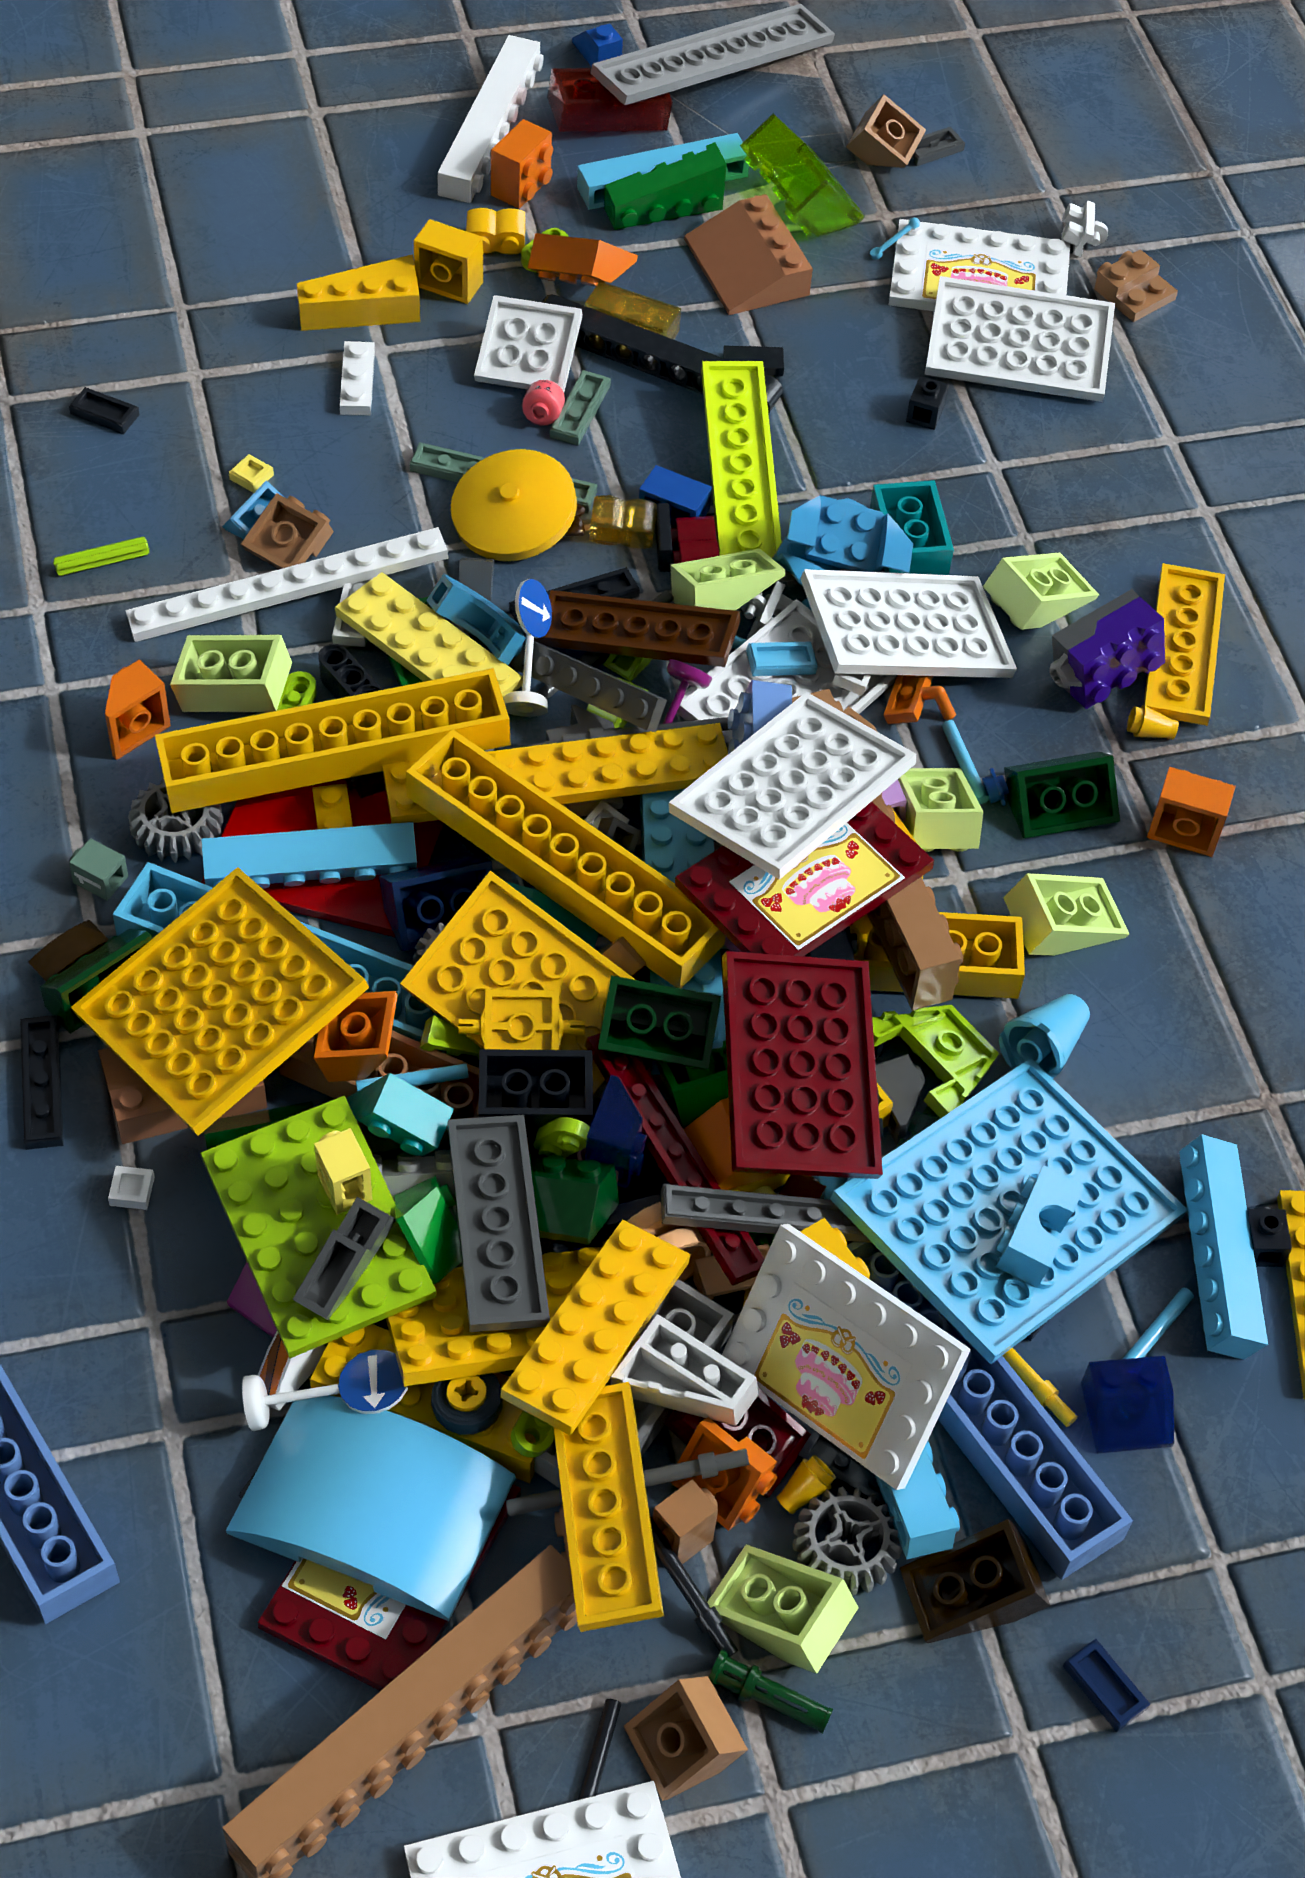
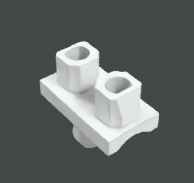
[1062,200,1108,257]
[740,581,794,639]

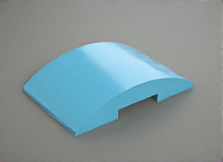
[226,1395,516,1621]

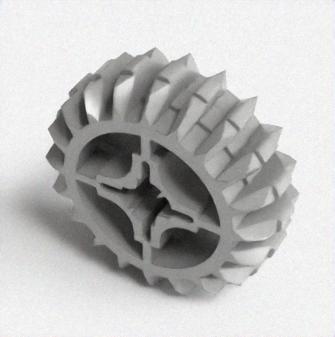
[128,777,223,863]
[793,1486,902,1596]

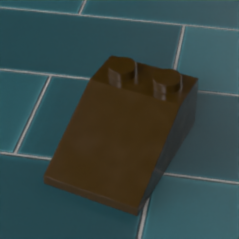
[899,1519,1051,1643]

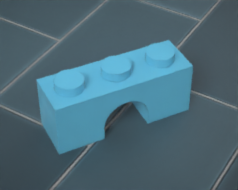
[996,1165,1084,1288]

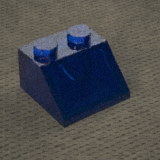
[585,1075,647,1188]
[1081,1356,1174,1454]

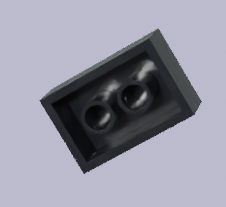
[478,1049,593,1138]

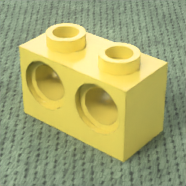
[314,1128,373,1215]

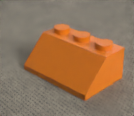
[528,233,638,287]

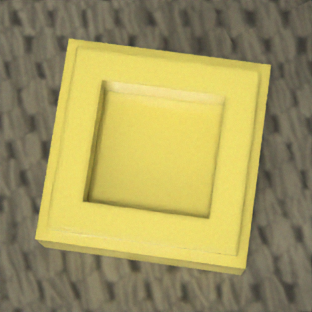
[229,454,274,493]

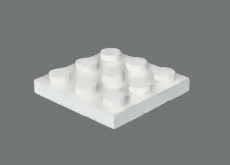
[474,295,583,392]

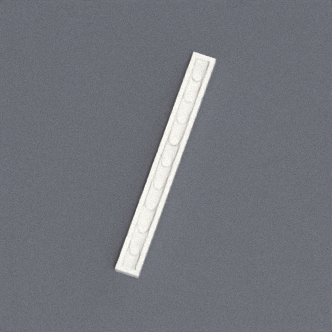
[125,527,448,642]

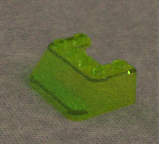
[740,113,865,237]

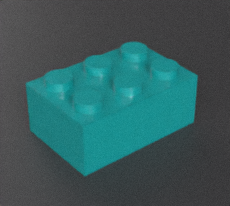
[870,480,954,575]

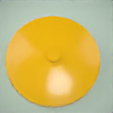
[451,449,577,561]

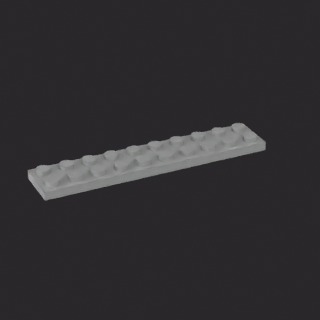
[591,4,835,105]

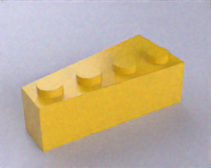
[297,254,420,331]

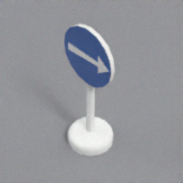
[503,579,552,717]
[242,1350,408,1431]

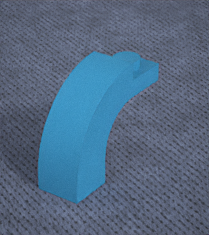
[426,573,526,665]

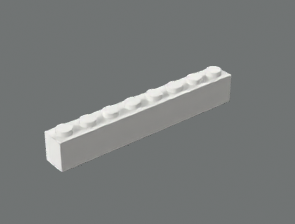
[438,35,544,203]

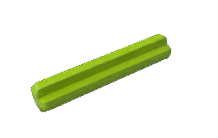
[53,536,149,576]

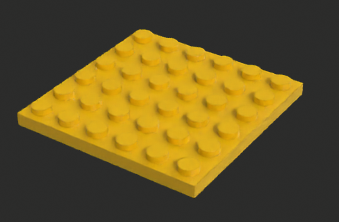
[71,867,370,1136]

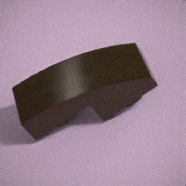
[28,920,109,981]

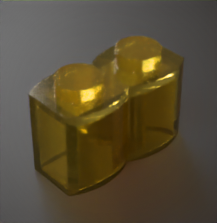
[589,495,657,549]

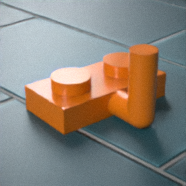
[884,675,956,724]

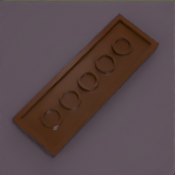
[534,590,740,667]

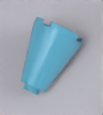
[999,994,1090,1079]

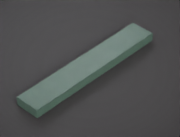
[410,442,597,514]

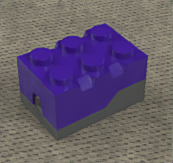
[1049,589,1165,709]

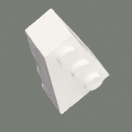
[611,1314,759,1426]

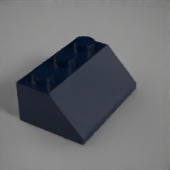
[379,855,493,951]

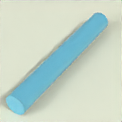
[942,720,989,804]
[356,1063,469,1092]
[1117,1287,1194,1376]

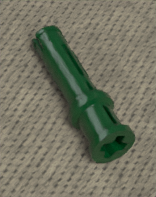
[709,1649,833,1734]

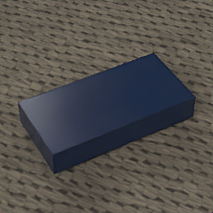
[1063,1639,1150,1732]

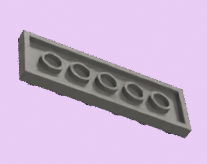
[447,1115,550,1332]

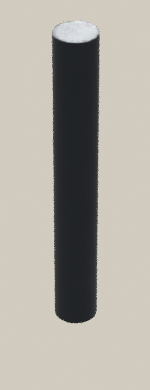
[578,1699,622,1800]

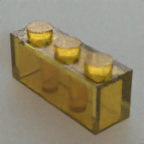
[585,282,681,339]

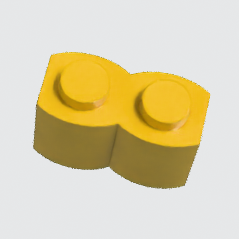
[466,208,526,254]

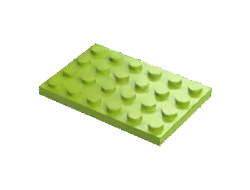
[201,1095,437,1359]

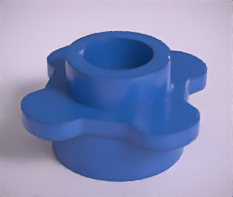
[982,768,1009,806]

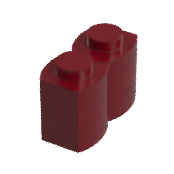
[671,516,719,564]

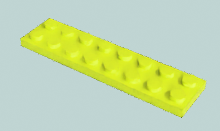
[701,361,782,558]

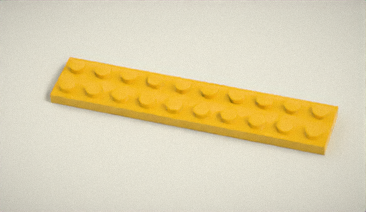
[383,723,728,824]

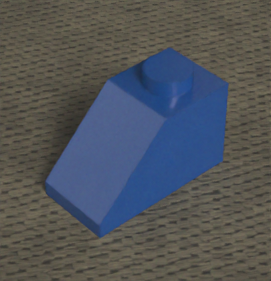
[572,24,623,67]

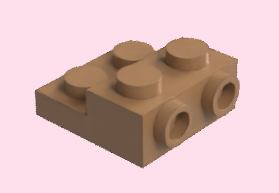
[1094,249,1178,322]
[241,493,334,569]

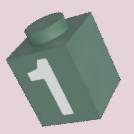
[69,838,128,901]

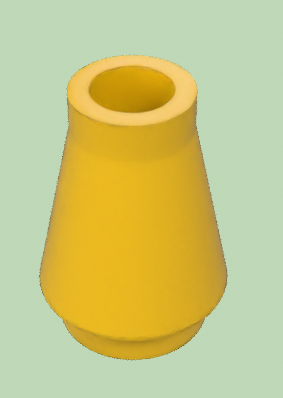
[1127,705,1179,740]
[776,1455,836,1514]

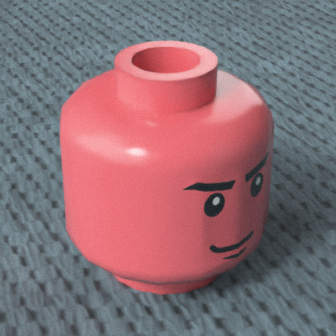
[522,380,565,426]

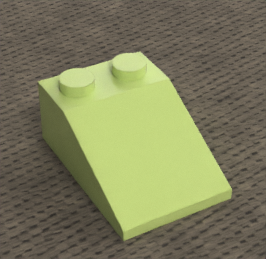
[671,548,785,611]
[983,553,1099,630]
[898,768,983,852]
[1003,873,1129,956]
[707,1544,859,1674]

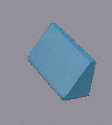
[222,480,284,539]

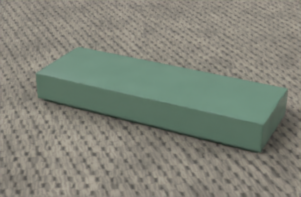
[550,370,611,446]

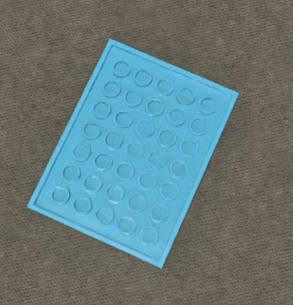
[830,1058,1187,1364]

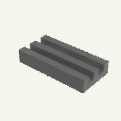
[911,127,965,166]

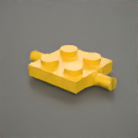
[458,989,585,1050]

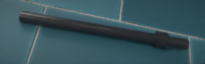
[649,1514,739,1657]

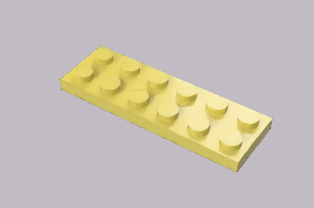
[335,572,523,697]

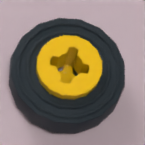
[431,1373,503,1435]

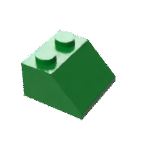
[394,1175,462,1285]

